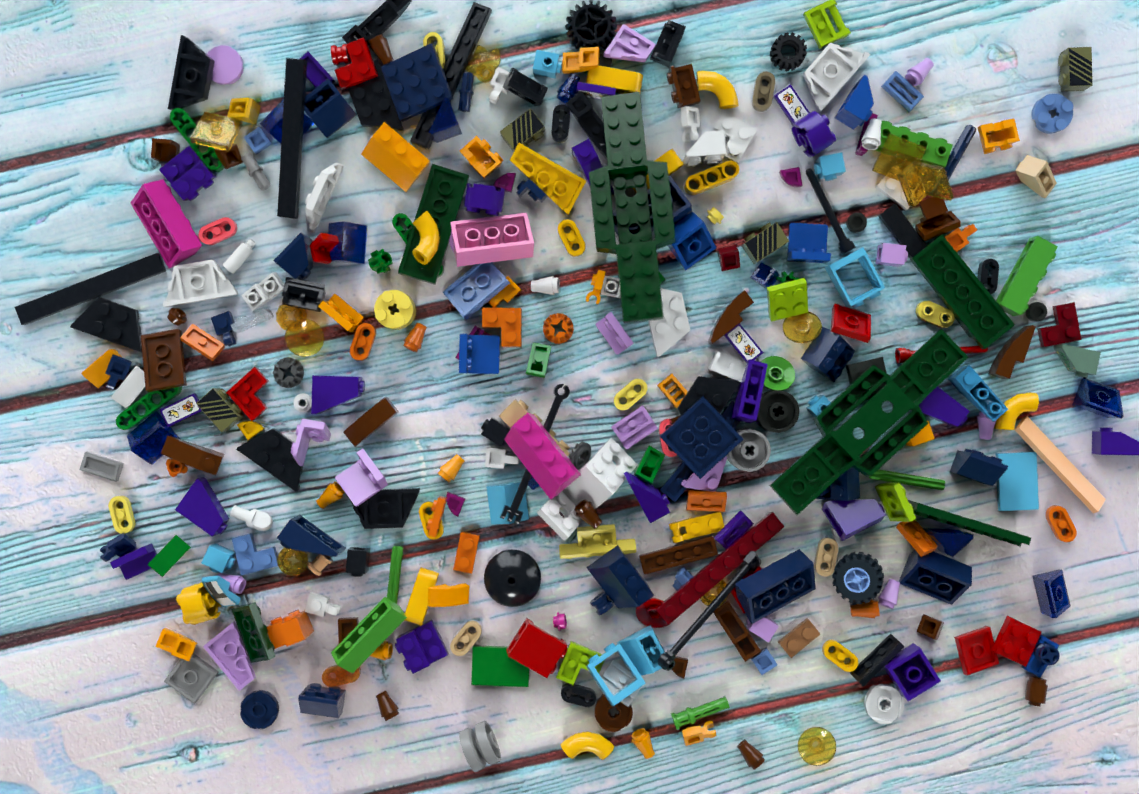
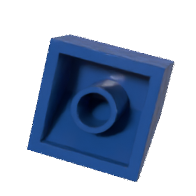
[834,75,874,130]
[668,211,716,270]

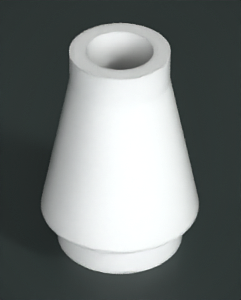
[861,119,882,150]
[531,276,560,295]

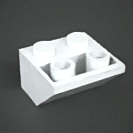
[683,130,726,167]

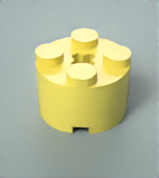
[374,290,416,330]

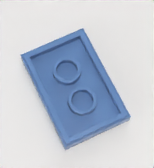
[443,262,510,320]

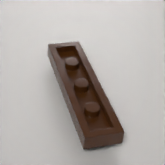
[639,536,718,575]

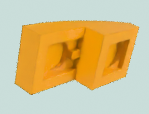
[562,47,599,74]
[428,583,469,607]
[155,628,197,661]

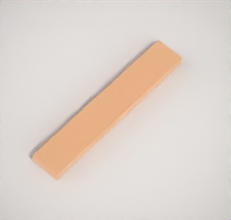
[1015,416,1106,513]

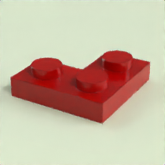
[335,38,378,90]
[226,367,269,421]

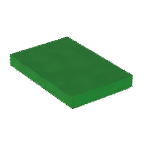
[471,645,529,687]

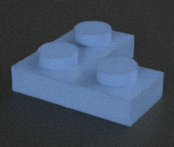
[232,533,280,575]

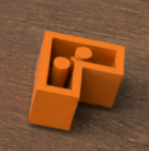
[482,308,522,348]
[267,609,314,649]

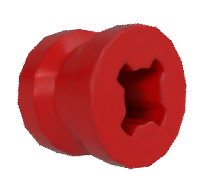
[331,44,350,65]

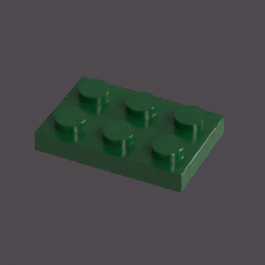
[231,602,276,663]

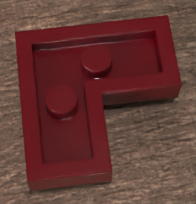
[1037,302,1082,347]

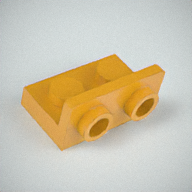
[318,294,364,332]

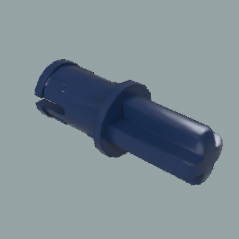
[458,72,474,112]

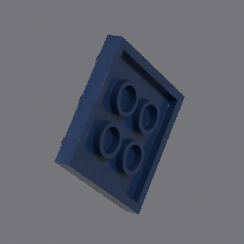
[381,43,453,122]
[660,396,744,479]

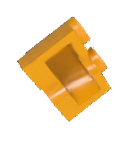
[978,118,1020,154]
[460,136,503,179]

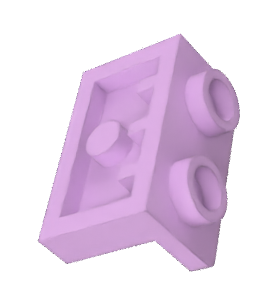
[596,312,634,355]

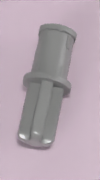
[241,153,271,190]

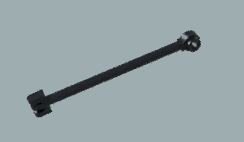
[500,384,570,525]
[657,551,761,671]

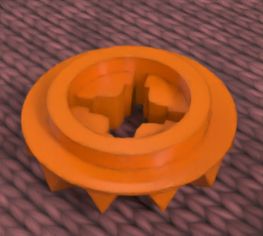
[543,313,574,344]

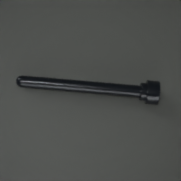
[806,168,856,254]

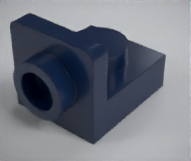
[516,179,547,203]

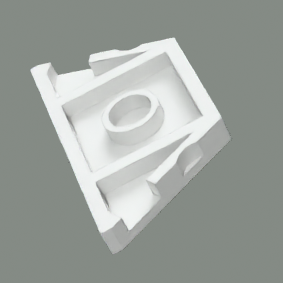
[803,43,870,112]
[305,163,344,233]
[163,259,238,307]
[648,288,690,357]

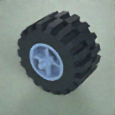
[832,552,884,604]

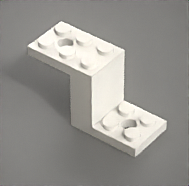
[537,438,637,541]

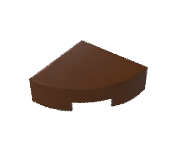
[672,656,688,679]

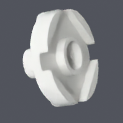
[864,684,904,724]

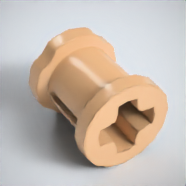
[307,554,333,576]

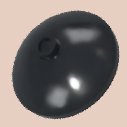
[484,549,541,607]

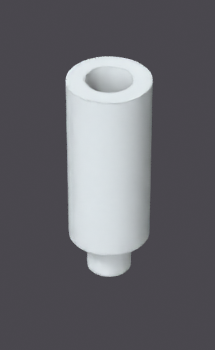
[223,239,256,274]

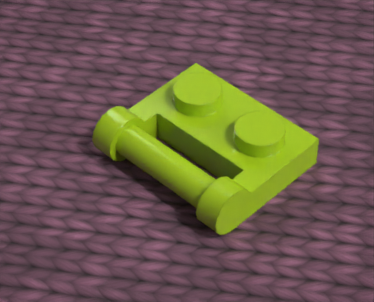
[803,0,851,49]

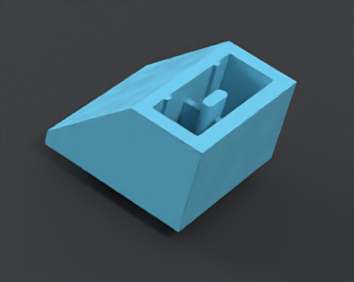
[617,625,665,675]

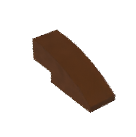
[708,290,754,345]
[988,325,1036,379]
[343,397,399,447]
[713,601,761,662]

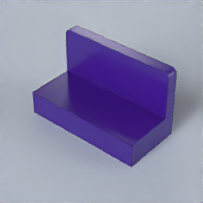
[110,543,157,580]

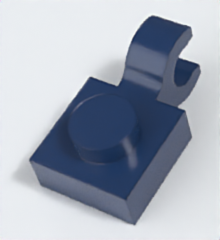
[211,311,237,347]
[105,355,132,390]
[100,533,137,562]

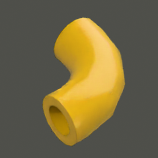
[696,71,739,109]
[412,211,440,265]
[994,392,1039,430]
[560,731,614,760]

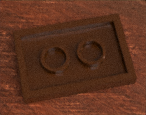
[141,329,187,392]

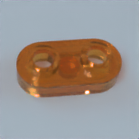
[322,665,361,687]

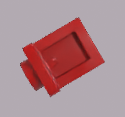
[309,233,339,264]

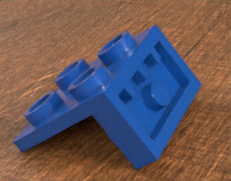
[787,223,831,263]
[459,334,500,374]

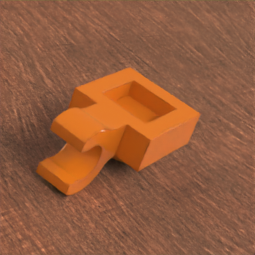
[944,224,977,252]

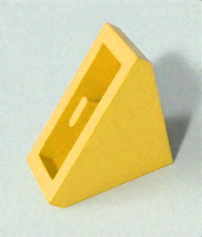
[227,98,261,124]

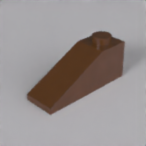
[161,435,224,475]

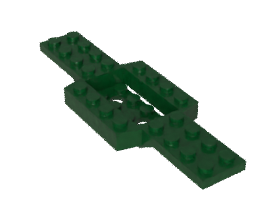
[589,92,676,324]
[769,329,969,515]

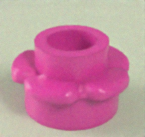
[553,612,567,631]

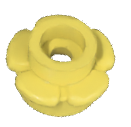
[707,207,724,225]

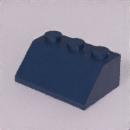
[587,545,654,609]
[899,550,972,605]

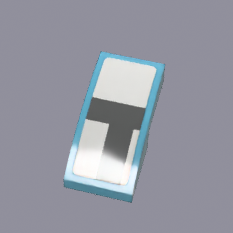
[202,575,240,607]

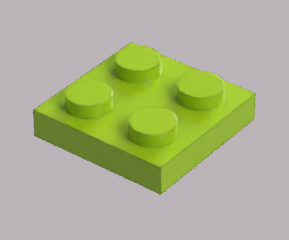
[767,278,808,322]
[874,483,916,522]

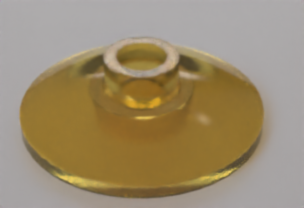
[783,312,822,343]
[285,319,324,357]
[798,727,836,766]

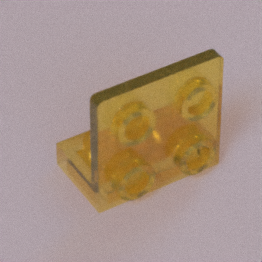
[898,161,954,207]

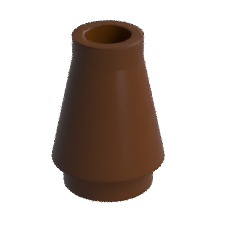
[369,34,394,65]
[574,500,602,528]
[376,691,399,721]
[737,739,765,770]

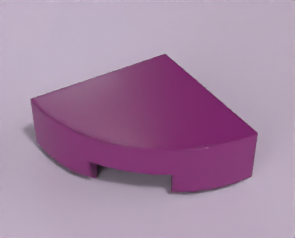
[779,167,803,187]
[493,173,516,193]
[446,491,466,517]

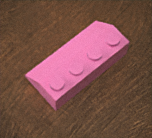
[451,213,534,267]

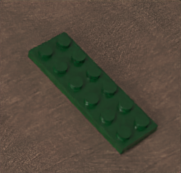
[398,164,469,285]
[910,235,1015,349]
[908,500,1031,547]

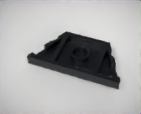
[168,35,215,110]
[348,59,404,131]
[70,297,142,352]
[677,376,741,415]
[236,428,303,492]
[345,488,420,529]

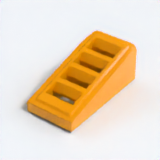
[657,374,688,410]

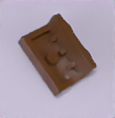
[666,64,701,108]

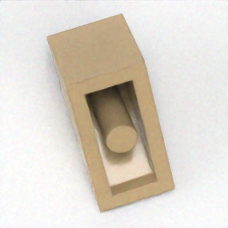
[1015,155,1057,198]

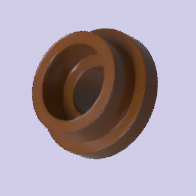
[167,308,187,326]

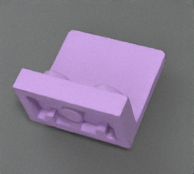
[291,419,331,466]
[335,448,388,507]

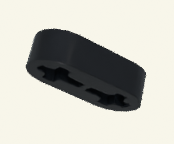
[551,104,570,143]
[977,259,999,294]
[561,683,596,707]

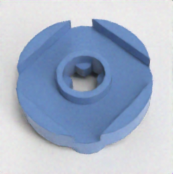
[1032,94,1074,134]

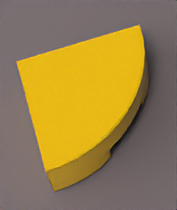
[237,421,265,440]

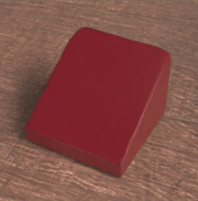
[717,245,741,271]

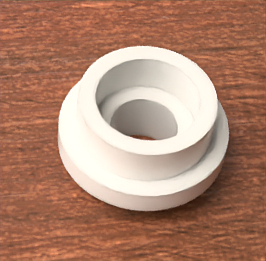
[294,393,312,412]

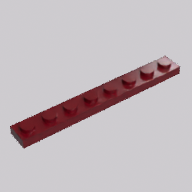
[655,512,785,625]

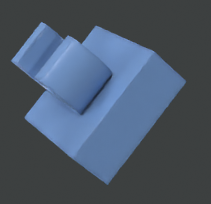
[672,566,693,591]

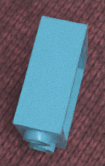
[825,247,885,308]
[586,643,646,706]

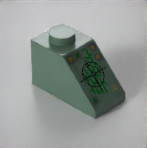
[1054,344,1101,378]

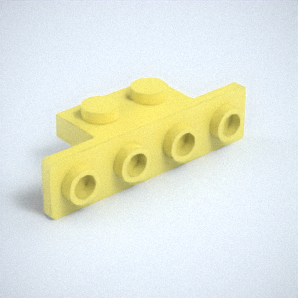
[559,524,637,559]

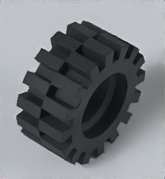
[770,32,807,71]

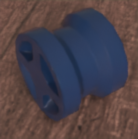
[590,592,614,616]
[1034,643,1060,665]

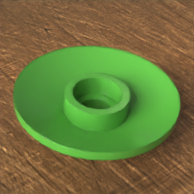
[761,356,795,391]

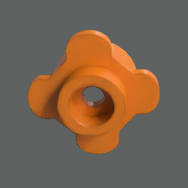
[166,459,188,477]

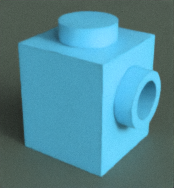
[533,50,562,79]
[814,152,846,181]
[806,395,831,417]
[201,543,236,573]

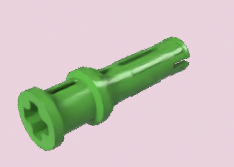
[671,696,730,730]

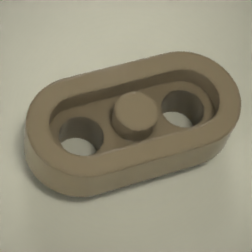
[752,72,775,112]

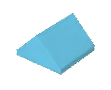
[486,482,529,524]

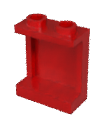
[506,618,567,678]

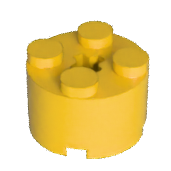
[176,582,221,625]

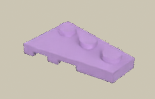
[203,621,256,691]

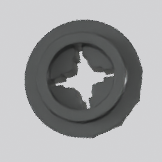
[272,357,304,388]
[569,441,591,470]

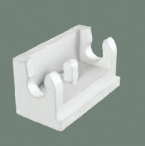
[708,350,747,384]

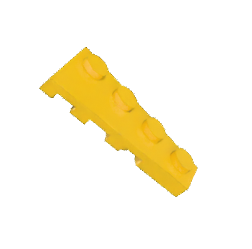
[510,143,586,215]

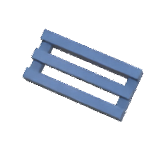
[881,71,924,112]

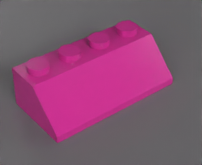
[131,179,202,268]
[504,413,581,500]

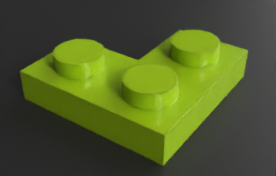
[556,641,605,685]

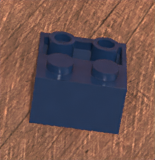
[304,79,357,138]
[801,327,855,382]
[950,448,1008,486]
[816,467,860,501]
[298,683,346,718]

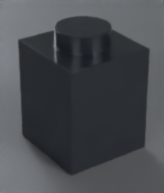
[480,418,510,447]
[346,547,370,577]

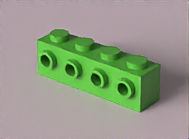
[875,121,953,171]
[996,236,1058,316]
[331,597,407,673]

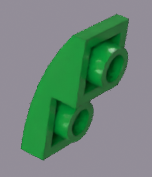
[147,535,191,577]

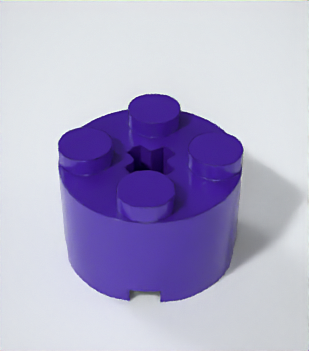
[791,111,836,157]
[464,183,505,216]

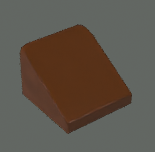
[214,144,243,169]
[916,614,944,640]

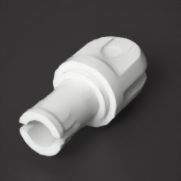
[230,505,273,531]

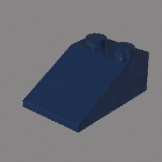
[277,515,346,557]

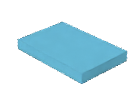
[996,452,1039,511]

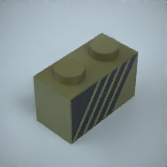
[1058,47,1093,92]
[500,108,545,152]
[742,222,789,264]
[196,388,244,432]

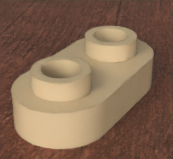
[814,537,838,577]
[450,620,482,656]

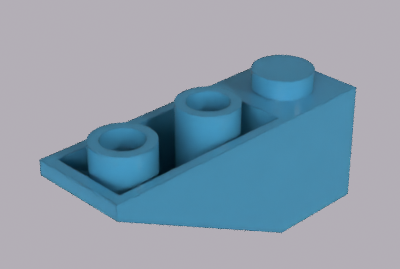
[948,365,1008,422]

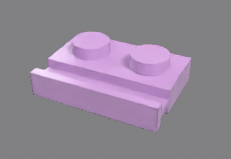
[611,405,658,450]

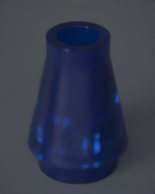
[557,73,580,103]

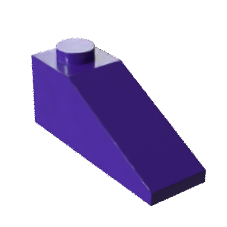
[571,139,614,196]
[731,359,768,423]
[1092,427,1139,455]
[623,472,670,523]

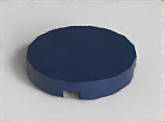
[240,690,279,729]

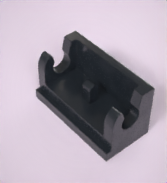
[650,20,686,68]
[502,68,548,106]
[282,277,326,312]

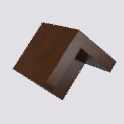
[151,138,180,163]
[919,194,948,222]

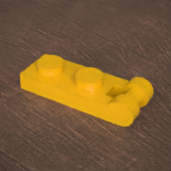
[669,512,724,543]

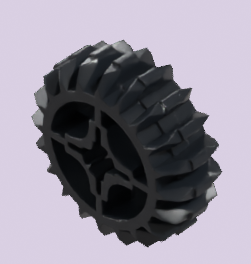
[565,0,617,52]

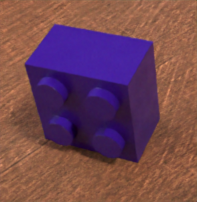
[884,643,941,701]

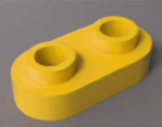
[558,219,585,257]
[419,501,444,540]
[822,640,858,672]

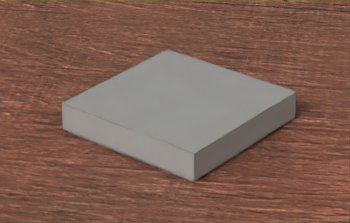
[164,653,219,704]

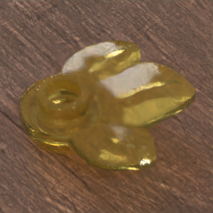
[466,45,501,83]

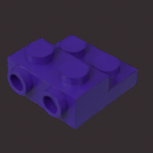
[159,146,216,201]
[395,620,449,674]

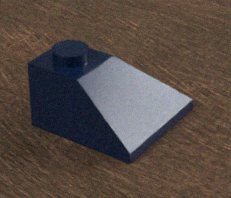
[273,232,313,280]

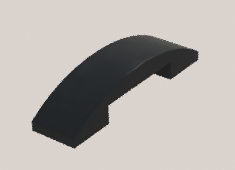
[342,0,412,45]
[566,91,607,160]

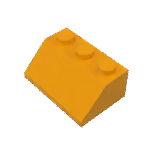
[361,122,430,192]

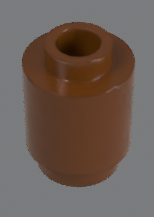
[1025,676,1048,707]

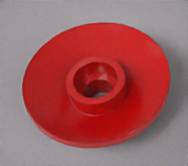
[636,599,668,628]

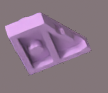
[604,24,656,63]
[681,456,727,491]

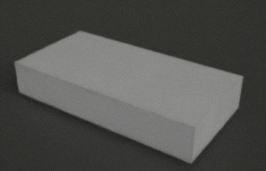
[79,452,124,482]

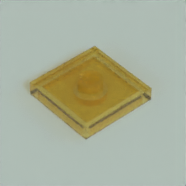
[190,112,242,151]
[872,133,927,185]

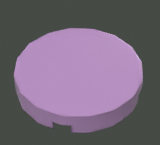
[207,45,243,85]

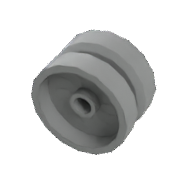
[726,428,771,472]
[459,721,501,772]

